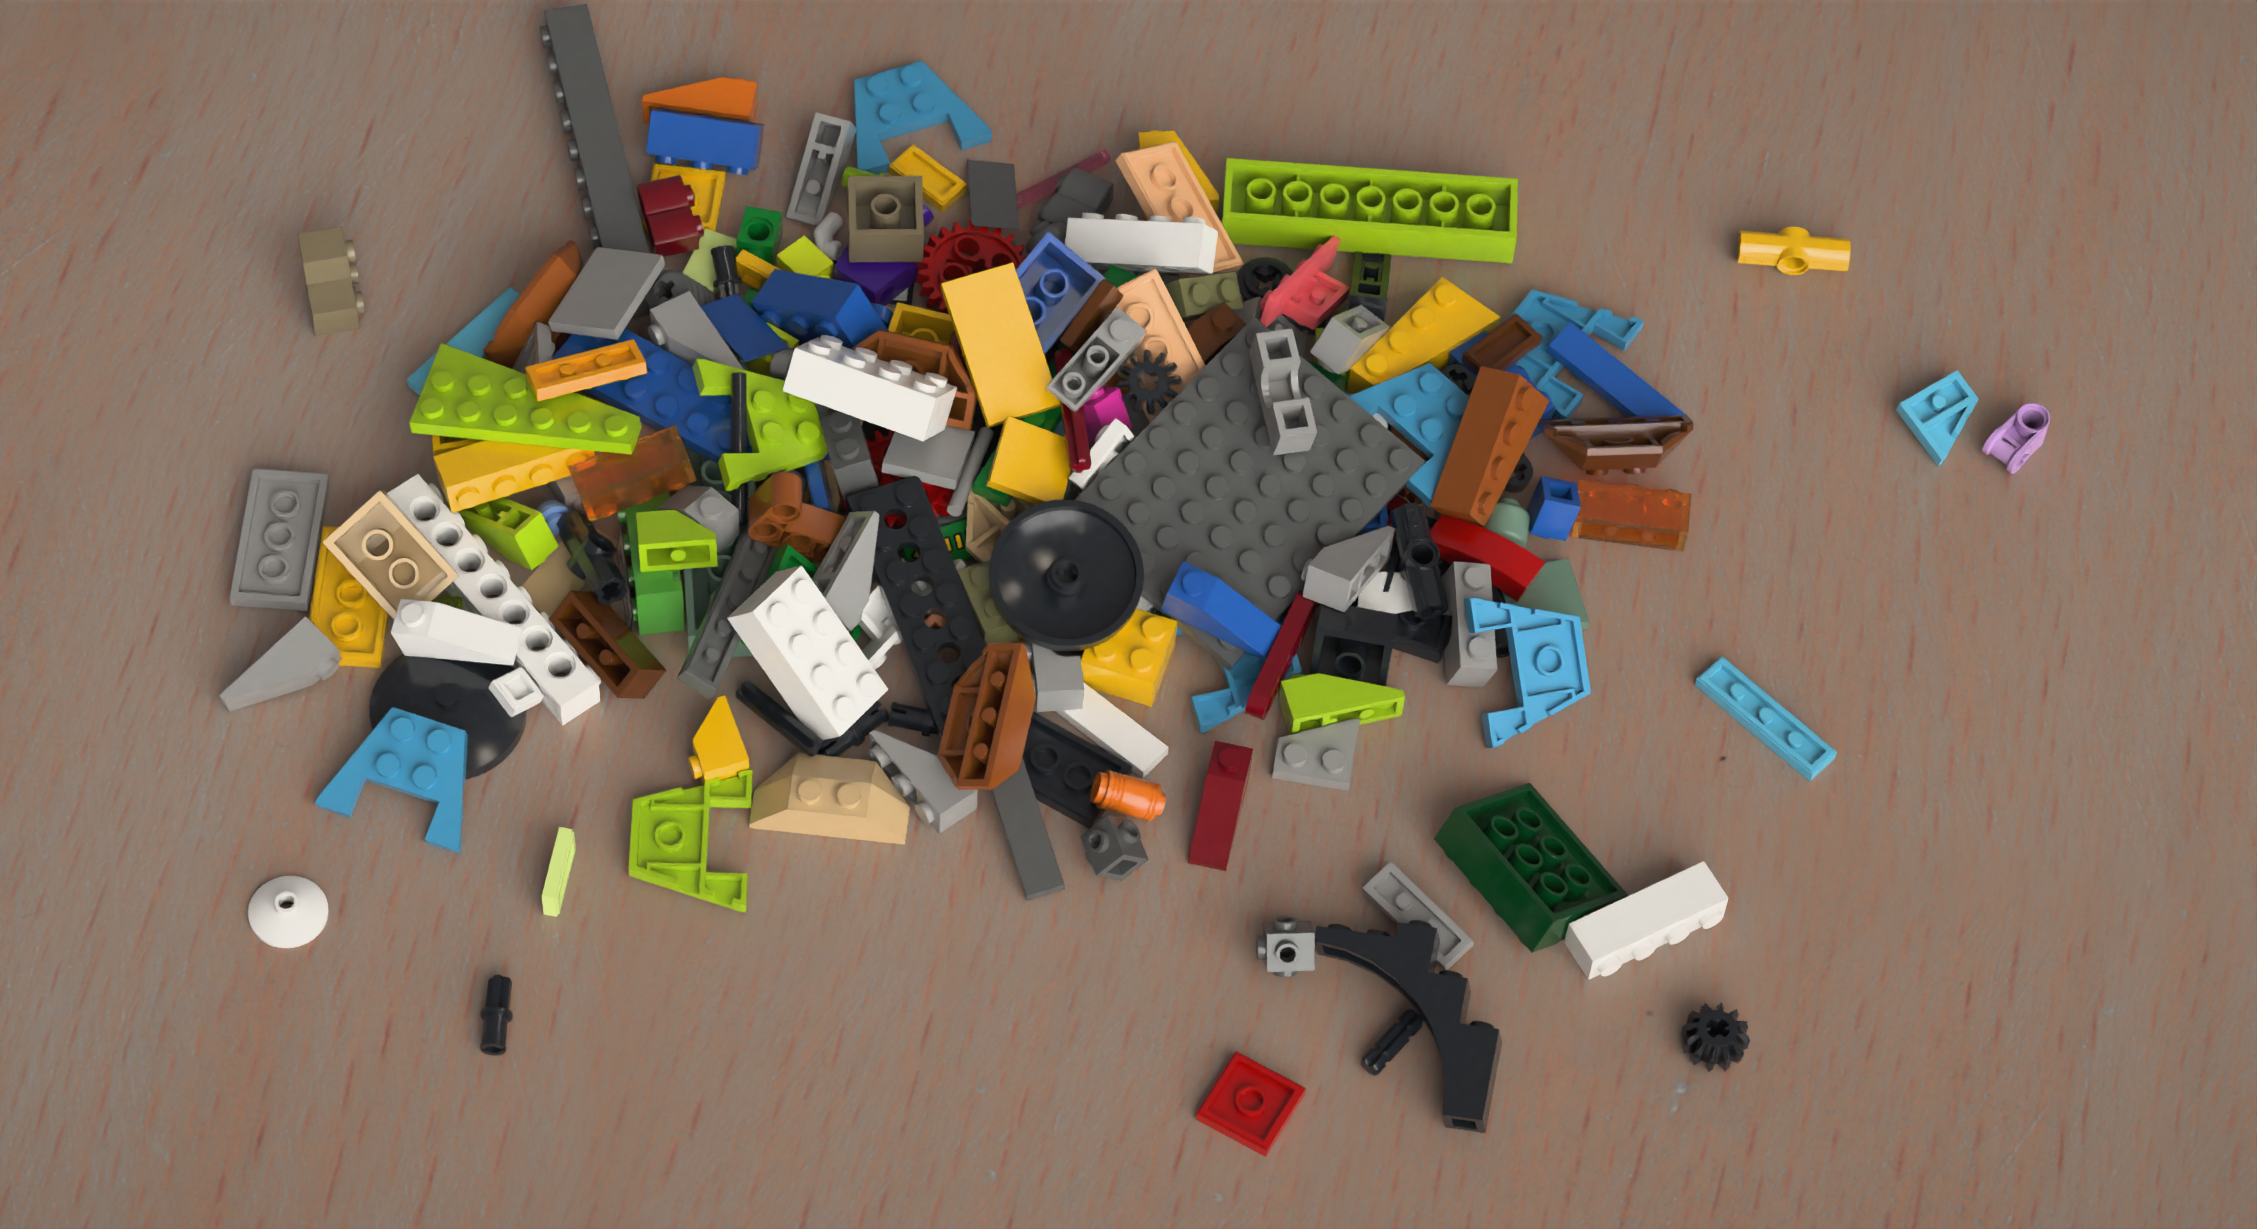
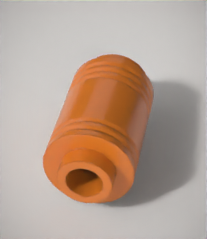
[1090,770,1166,822]

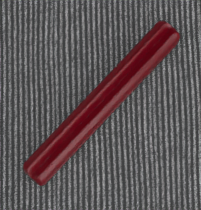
[1054,347,1091,473]

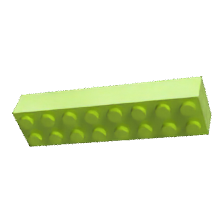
[1222,158,1518,264]

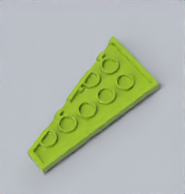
[409,343,642,455]

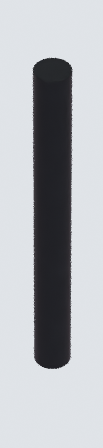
[731,372,747,526]

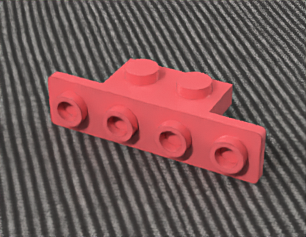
[1259,236,1351,330]

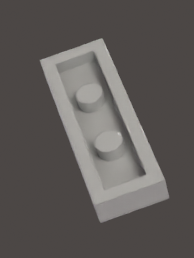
[1362,861,1474,970]

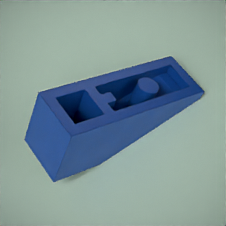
[1161,561,1282,661]

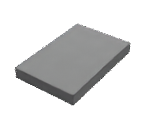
[548,247,665,340]

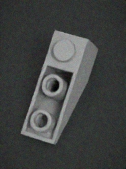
[1046,307,1146,412]
[868,730,978,834]

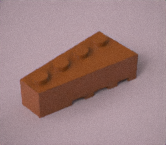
[1430,366,1549,527]

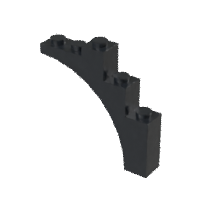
[1315,920,1502,1133]

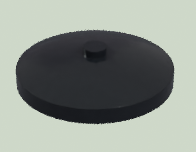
[988,500,1144,651]
[369,654,527,779]

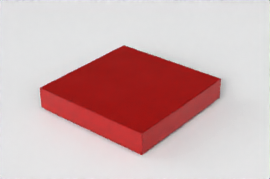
[1196,1051,1306,1157]

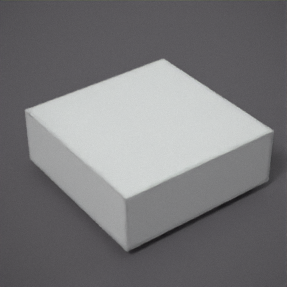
[488,666,545,717]

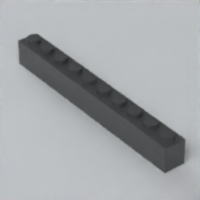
[540,4,651,319]

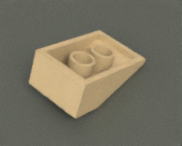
[323,490,459,620]

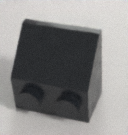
[1309,604,1398,686]

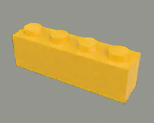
[433,440,597,513]

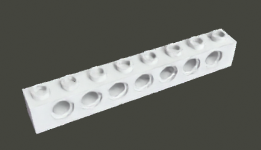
[387,474,601,726]

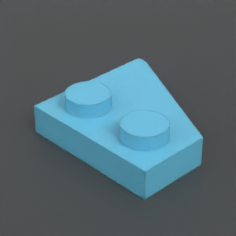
[1896,370,1979,466]

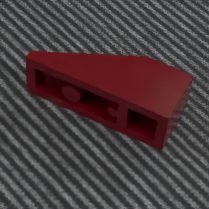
[1188,741,1253,871]

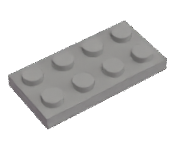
[230,468,330,611]

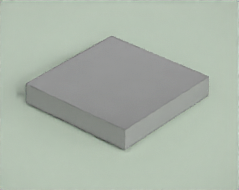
[881,425,975,490]

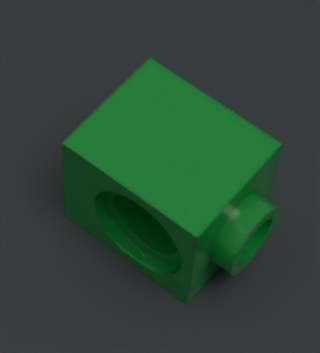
[736,206,783,265]

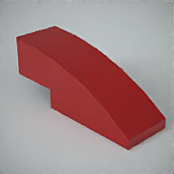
[1430,515,1546,602]

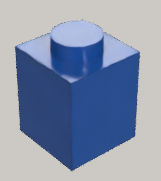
[1526,476,1581,541]

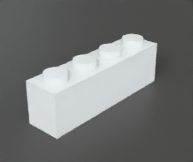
[1065,213,1218,275]
[1564,861,1729,980]

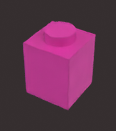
[1083,386,1133,444]

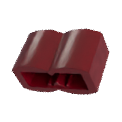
[637,175,704,257]

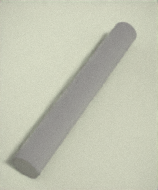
[947,427,994,517]

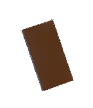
[1060,279,1124,354]
[1462,313,1542,375]

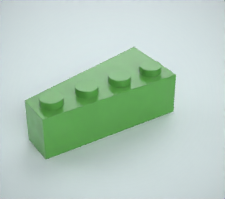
[616,482,685,636]

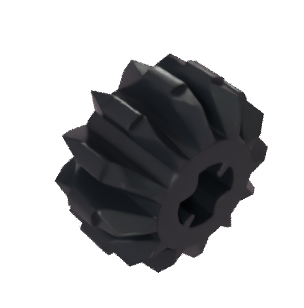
[1117,350,1182,415]
[1681,1002,1750,1072]

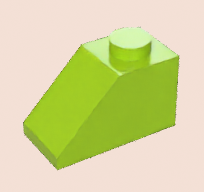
[636,509,718,572]

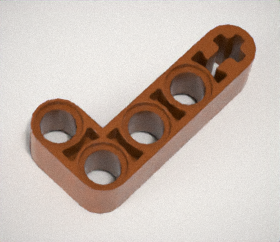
[748,472,874,575]

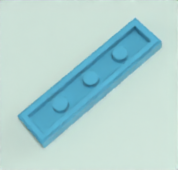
[407,287,520,396]
[1695,656,1837,782]

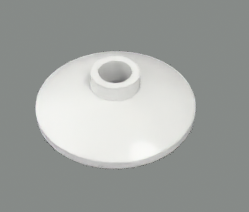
[248,876,329,948]

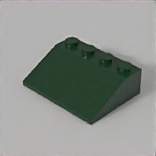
[1434,783,1628,953]

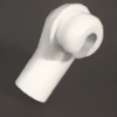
[813,212,843,261]

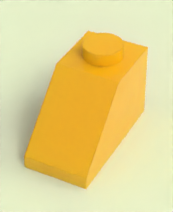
[688,695,750,785]

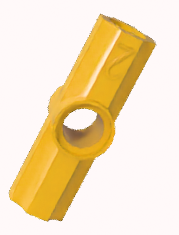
[1737,227,1851,275]

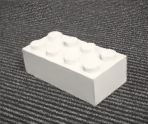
[782,335,957,441]
[727,565,888,740]

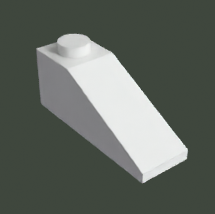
[391,599,523,665]

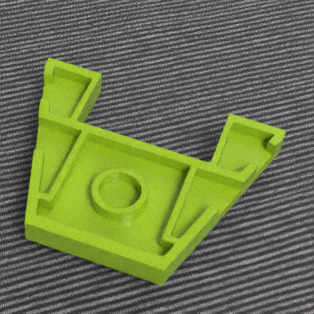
[692,359,828,491]
[629,770,753,912]

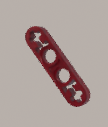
[1245,590,1318,720]

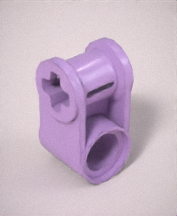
[1982,403,2050,474]

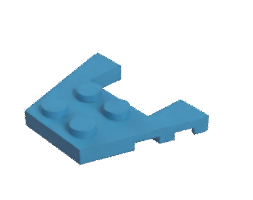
[854,60,992,175]
[1507,289,1644,419]
[1349,363,1469,508]
[1464,598,1591,748]
[1162,614,1302,733]
[315,707,468,854]

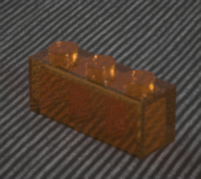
[568,425,697,522]
[1571,479,1692,552]

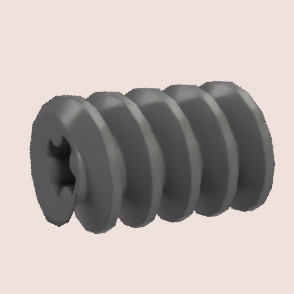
[646,269,716,309]

